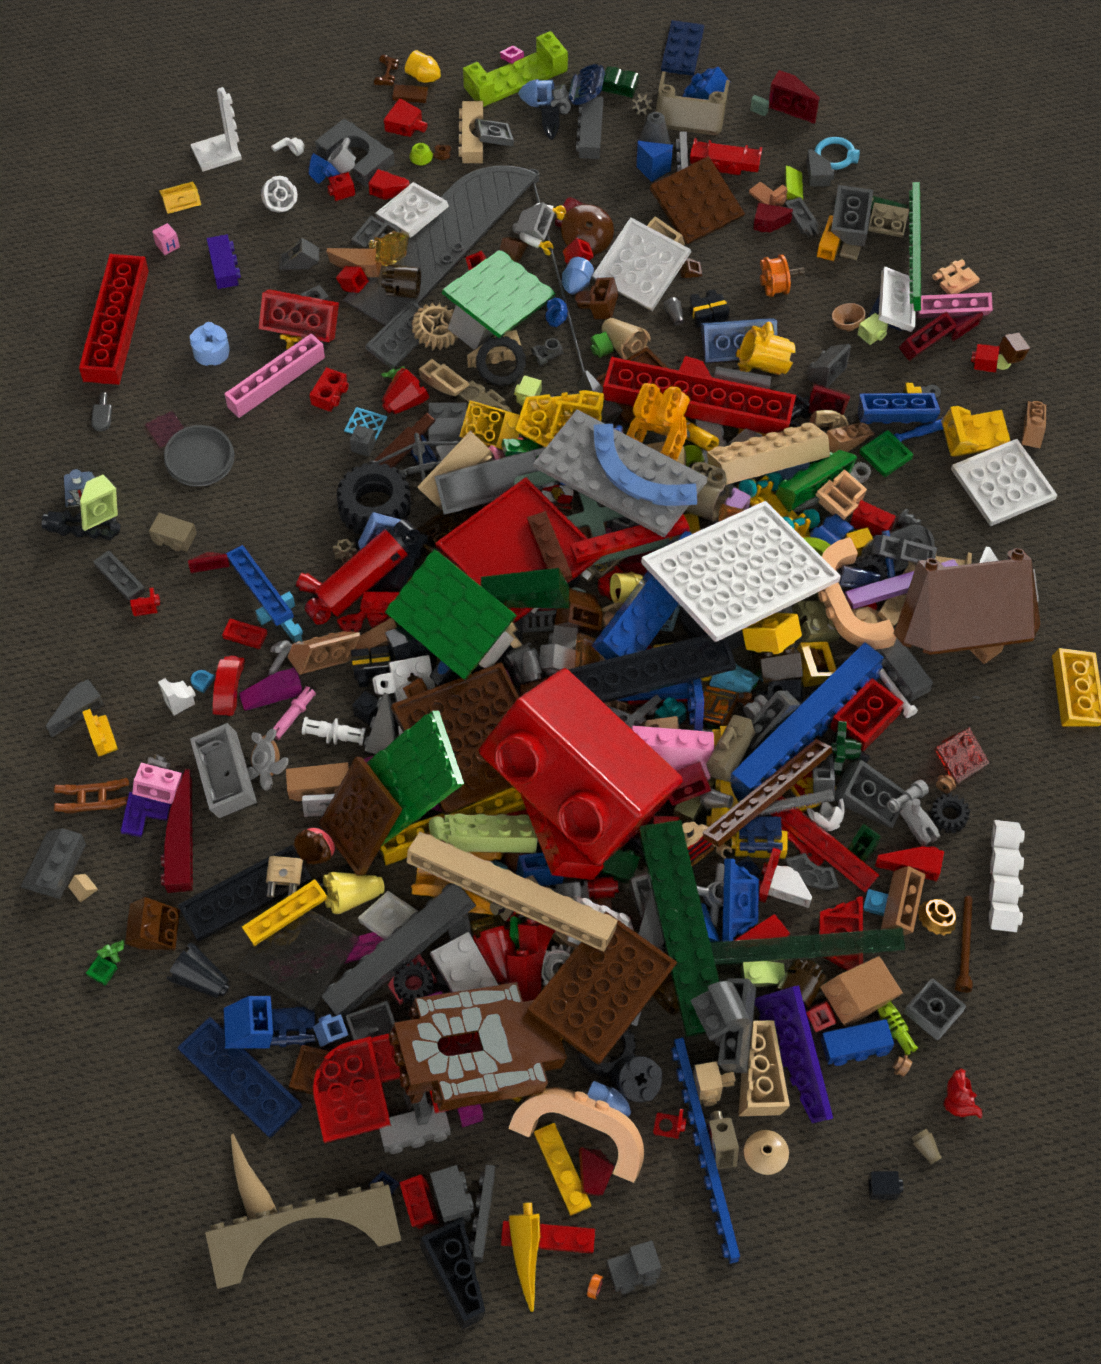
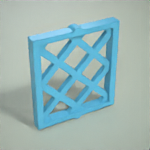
[344,407,387,439]

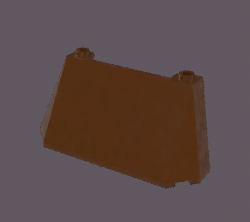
[893,548,1041,655]

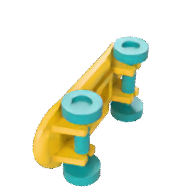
[737,471,820,538]

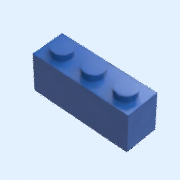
[820,1019,894,1066]

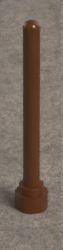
[955,895,973,993]

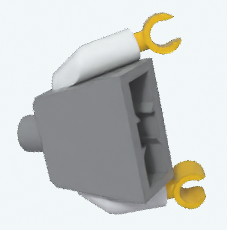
[512,202,566,255]

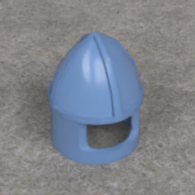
[518,79,554,107]
[562,257,594,295]
[587,1081,631,1117]

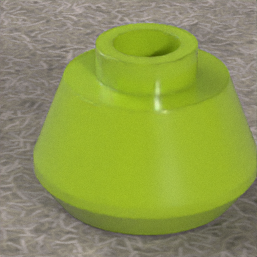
[409,143,433,166]

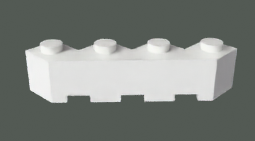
[989,820,1024,932]

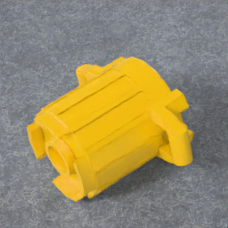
[736,322,795,375]

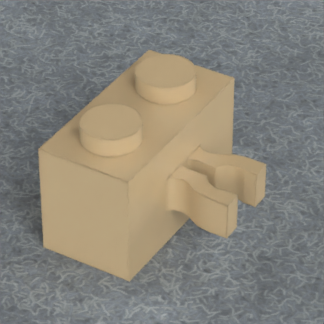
[693,1061,736,1106]

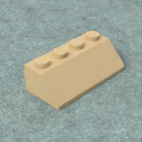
[417,431,494,510]

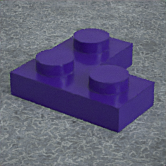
[121,792,170,837]

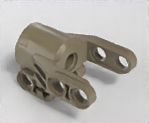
[684,462,730,522]

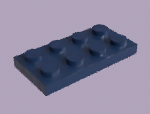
[661,20,704,76]

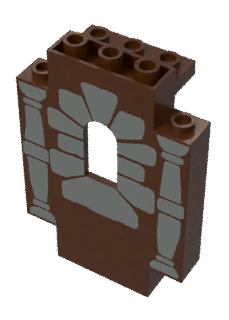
[389,982,567,1111]

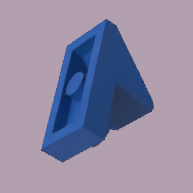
[309,153,340,184]

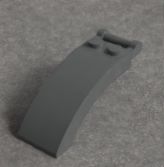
[434,447,558,514]

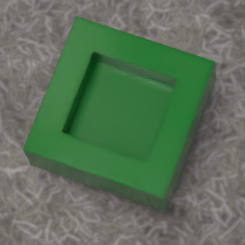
[86,955,118,986]

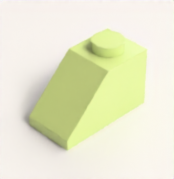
[740,961,785,987]

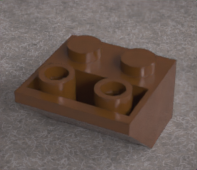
[555,588,603,633]
[125,897,180,950]

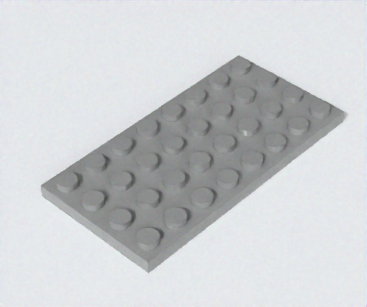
[533,410,707,538]

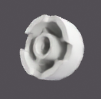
[261,176,298,213]

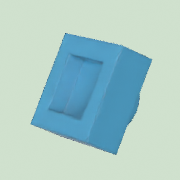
[863,889,888,916]

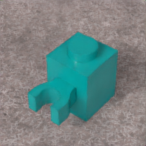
[654,697,687,724]

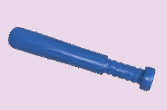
[893,418,943,442]

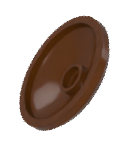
[561,204,614,255]

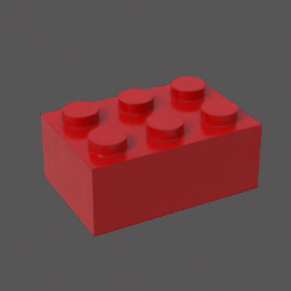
[831,678,904,752]

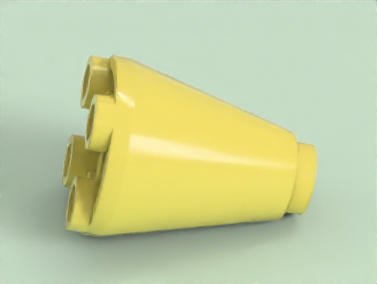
[323,872,384,914]

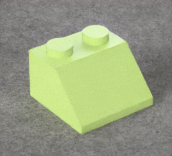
[80,475,118,531]

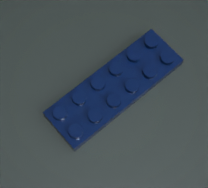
[177,1017,302,1139]

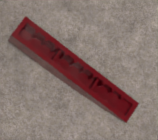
[161,769,193,893]

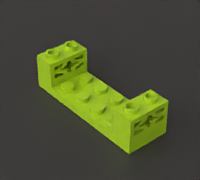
[463,31,568,107]

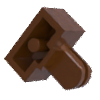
[575,277,619,319]

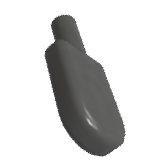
[91,392,112,432]

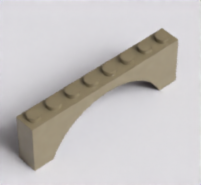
[205,1181,401,1289]

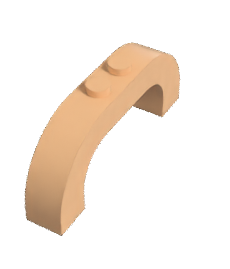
[818,537,896,650]
[508,1087,644,1183]

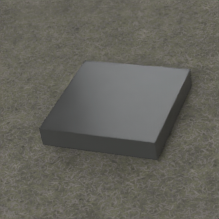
[474,119,514,146]

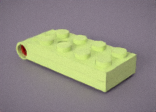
[429,813,537,853]

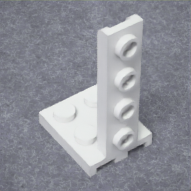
[191,87,242,172]

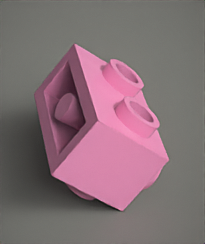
[132,763,182,804]

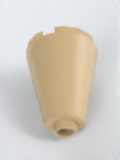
[602,318,651,360]

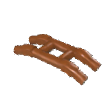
[53,778,129,813]

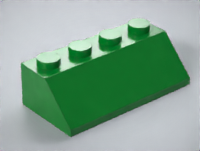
[776,450,857,512]

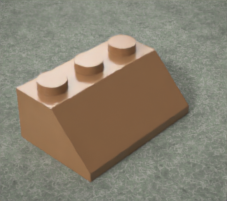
[288,631,361,675]

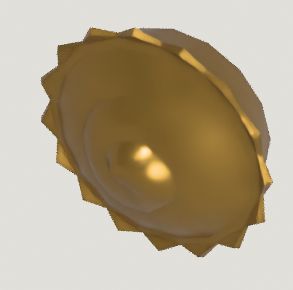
[917,899,956,936]

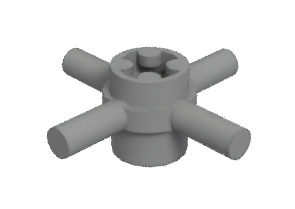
[696,863,724,927]

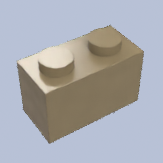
[149,513,197,552]

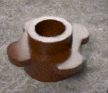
[433,145,451,160]

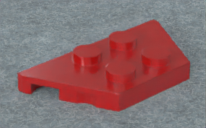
[819,896,863,971]

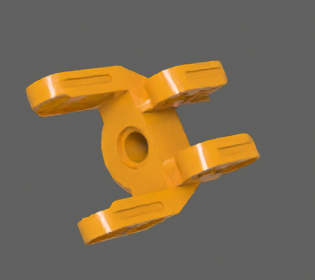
[626,383,690,461]
[411,852,502,915]

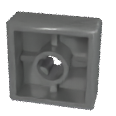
[904,978,966,1040]

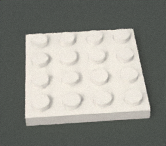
[592,217,691,311]
[951,439,1057,526]

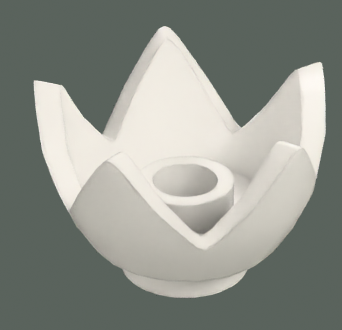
[807,798,844,831]

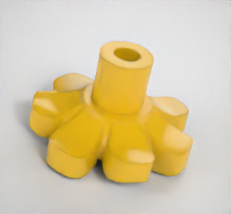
[280,334,303,349]

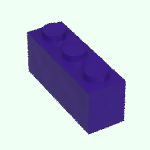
[207,234,241,289]

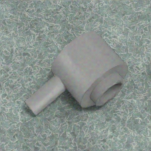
[327,138,356,174]

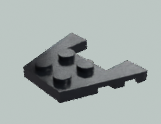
[355,534,428,592]

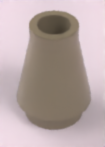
[912,1129,942,1165]

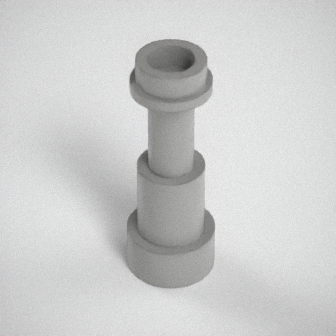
[887,780,929,813]

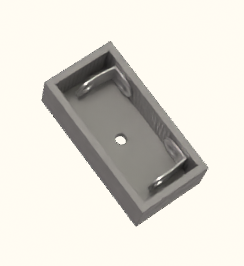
[190,723,257,818]

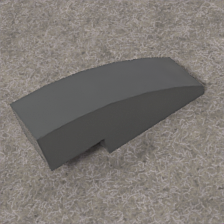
[871,535,937,564]

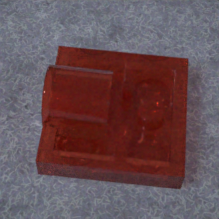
[934,727,990,784]

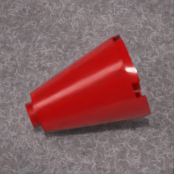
[472,925,516,985]

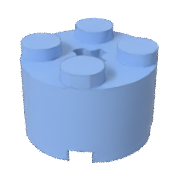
[190,322,230,366]

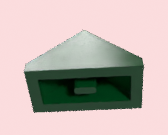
[847,824,881,863]

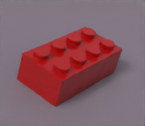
[259,289,339,342]

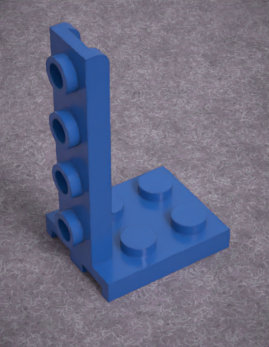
[618,679,704,731]

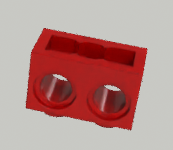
[310,367,349,412]

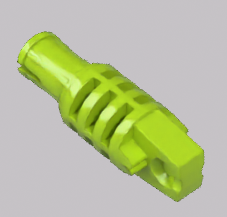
[877,1002,918,1055]

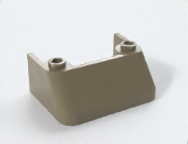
[656,71,730,135]

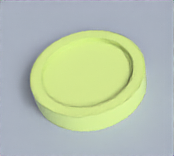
[997,354,1011,370]

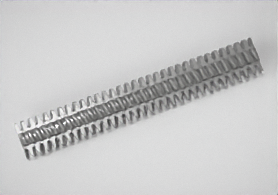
[756,789,834,817]

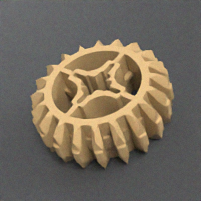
[412,302,458,350]

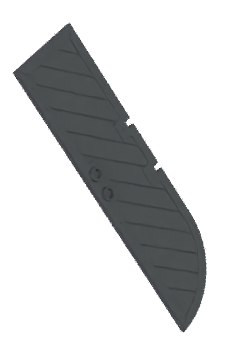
[343,165,539,326]

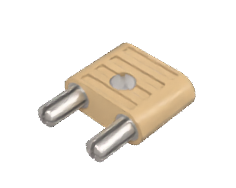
[266,856,303,898]

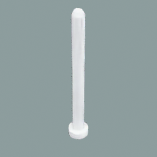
[857,646,918,718]

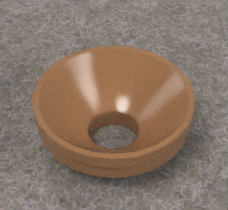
[832,303,865,331]

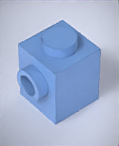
[313,1014,348,1047]

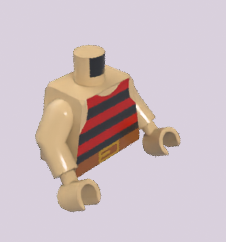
[682,821,732,866]

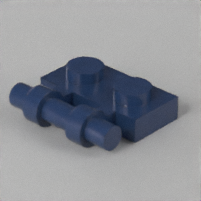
[739,817,783,853]
[271,1006,315,1047]

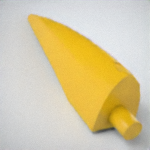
[509,1203,540,1312]

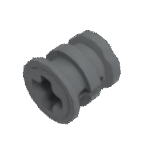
[895,509,921,528]

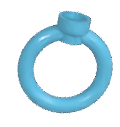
[814,137,860,170]

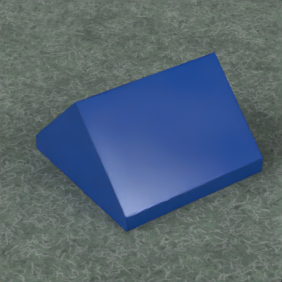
[636,141,673,182]

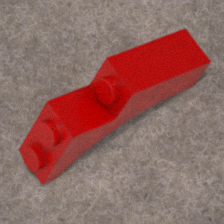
[507,918,556,1002]

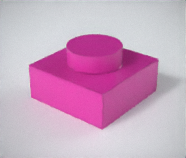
[500,46,524,64]

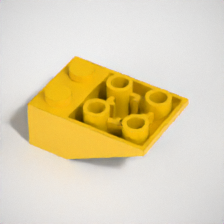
[459,400,520,451]

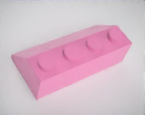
[631,726,714,780]

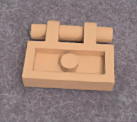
[932,259,980,294]

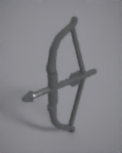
[369,433,459,482]

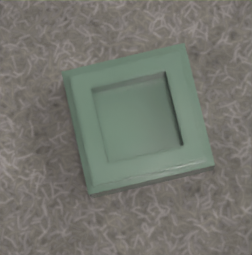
[750,95,769,116]

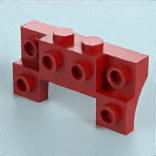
[690,138,763,175]

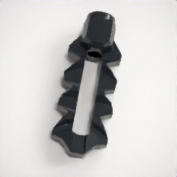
[42,510,121,540]

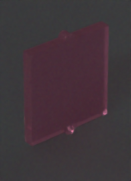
[145,411,184,448]

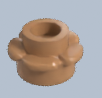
[936,775,956,794]
[893,1055,912,1077]

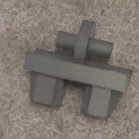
[551,84,571,114]

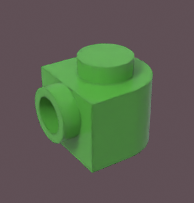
[591,332,614,358]

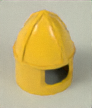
[405,50,441,83]

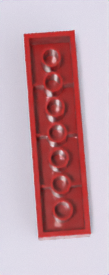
[79,254,149,385]

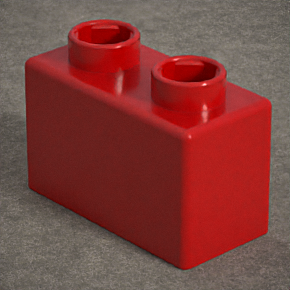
[479,668,683,865]

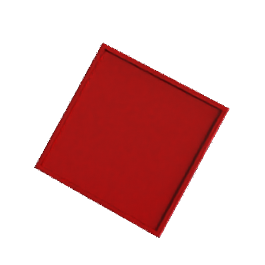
[435,477,603,623]

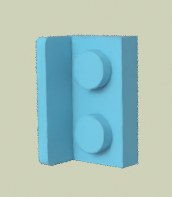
[709,663,759,705]

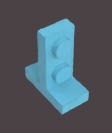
[256,592,303,643]

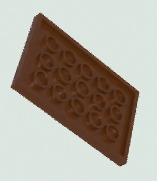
[527,911,677,1065]

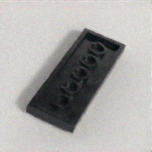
[178,845,312,942]

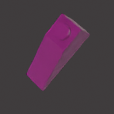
[239,668,302,711]

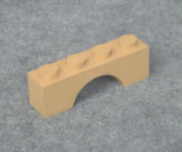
[459,101,483,163]

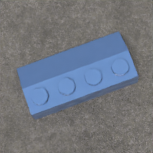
[701,318,777,363]

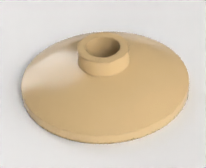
[744,1130,789,1175]

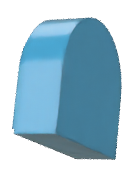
[190,670,215,693]

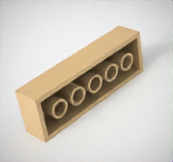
[707,423,830,485]

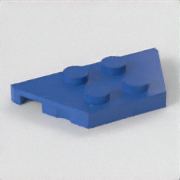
[722,858,759,942]

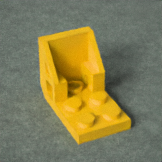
[941,406,1010,457]

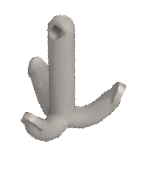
[268,640,292,676]

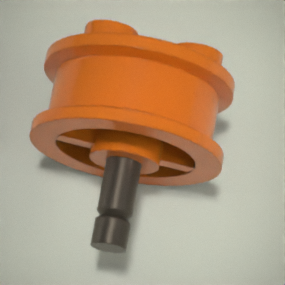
[760,254,805,297]

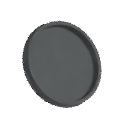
[164,425,234,486]

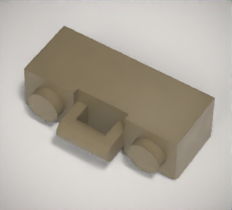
[457,380,512,412]
[706,715,755,782]

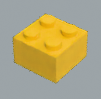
[742,612,802,654]

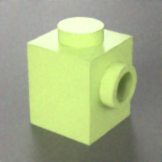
[858,313,888,345]
[514,375,542,406]

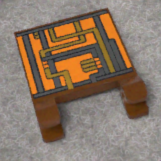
[688,685,754,726]

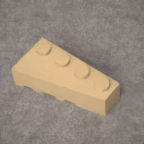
[738,1021,790,1116]

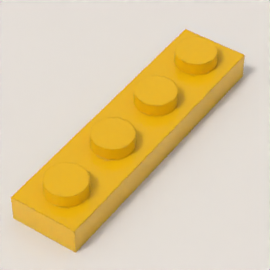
[242,879,328,946]
[534,1123,591,1216]

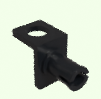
[790,393,812,421]

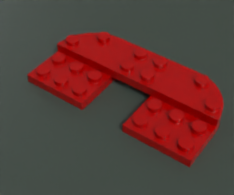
[313,1032,482,1143]

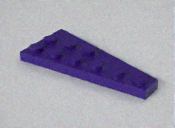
[754,986,833,1123]

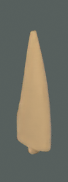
[231,1134,277,1219]

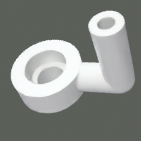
[271,137,305,156]

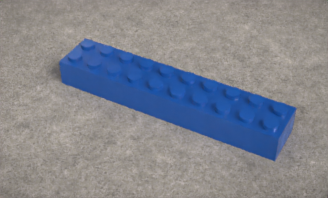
[730,643,884,801]

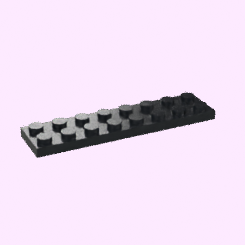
[568,634,736,703]

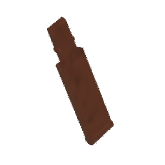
[369,413,436,468]

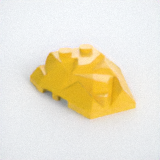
[515,390,604,447]

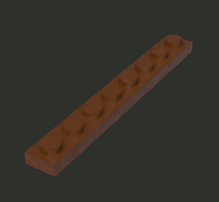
[703,739,833,847]

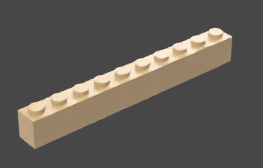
[407,832,618,952]

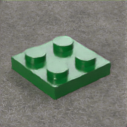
[859,430,914,478]

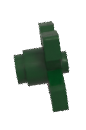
[831,721,861,775]

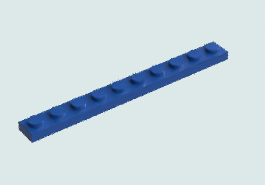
[671,1038,740,1264]

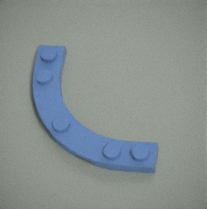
[594,424,697,506]

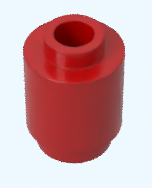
[588,876,619,899]

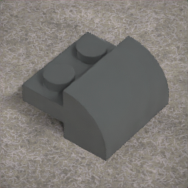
[351,216,401,256]
[690,981,752,1040]

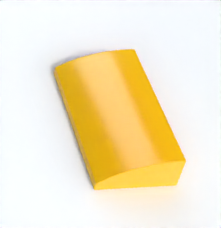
[1052,648,1101,726]

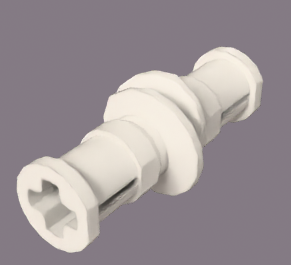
[302,717,366,746]

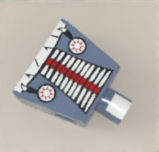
[64,469,95,507]

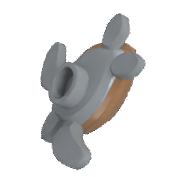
[247,729,288,791]

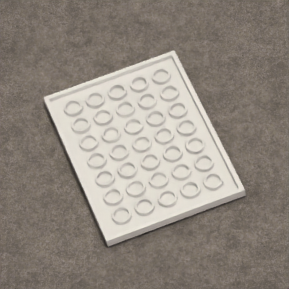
[641,501,841,642]

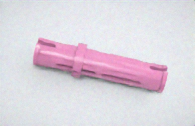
[273,686,316,741]

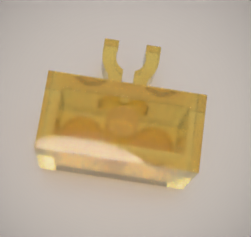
[369,231,409,266]

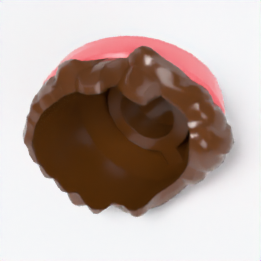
[294,828,335,864]

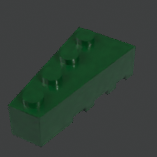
[481,568,569,608]
[600,849,640,884]

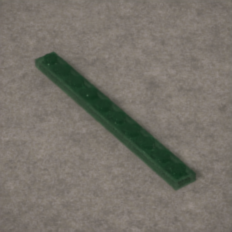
[710,928,905,965]

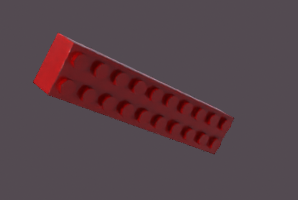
[603,357,796,434]

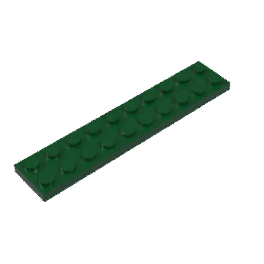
[638,820,719,1036]

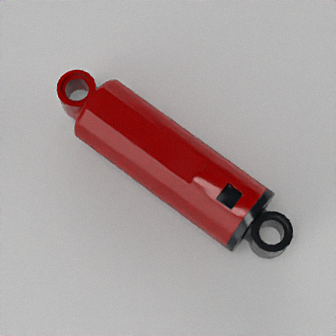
[305,519,420,625]

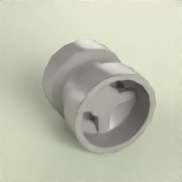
[743,695,768,721]

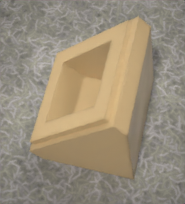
[68,874,98,902]

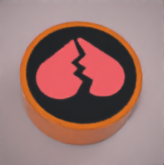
[587,1274,604,1300]

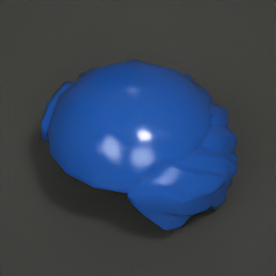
[546,297,568,327]

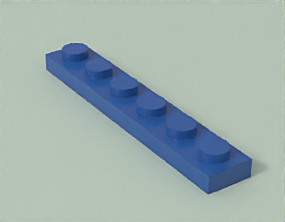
[226,545,294,626]

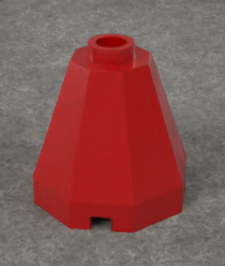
[382,368,429,414]

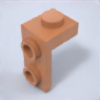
[749,182,788,207]

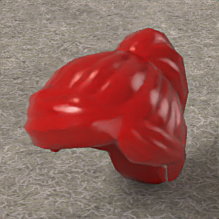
[943,1068,983,1119]

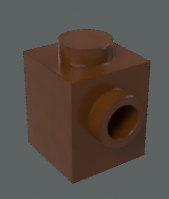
[999,333,1030,364]

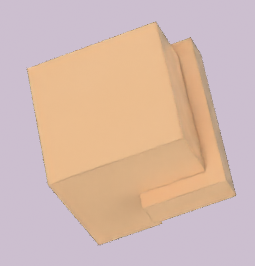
[816,469,867,520]

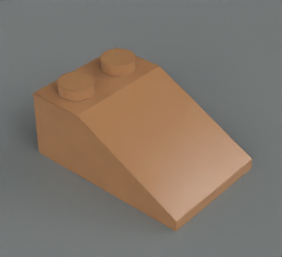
[820,956,903,1028]

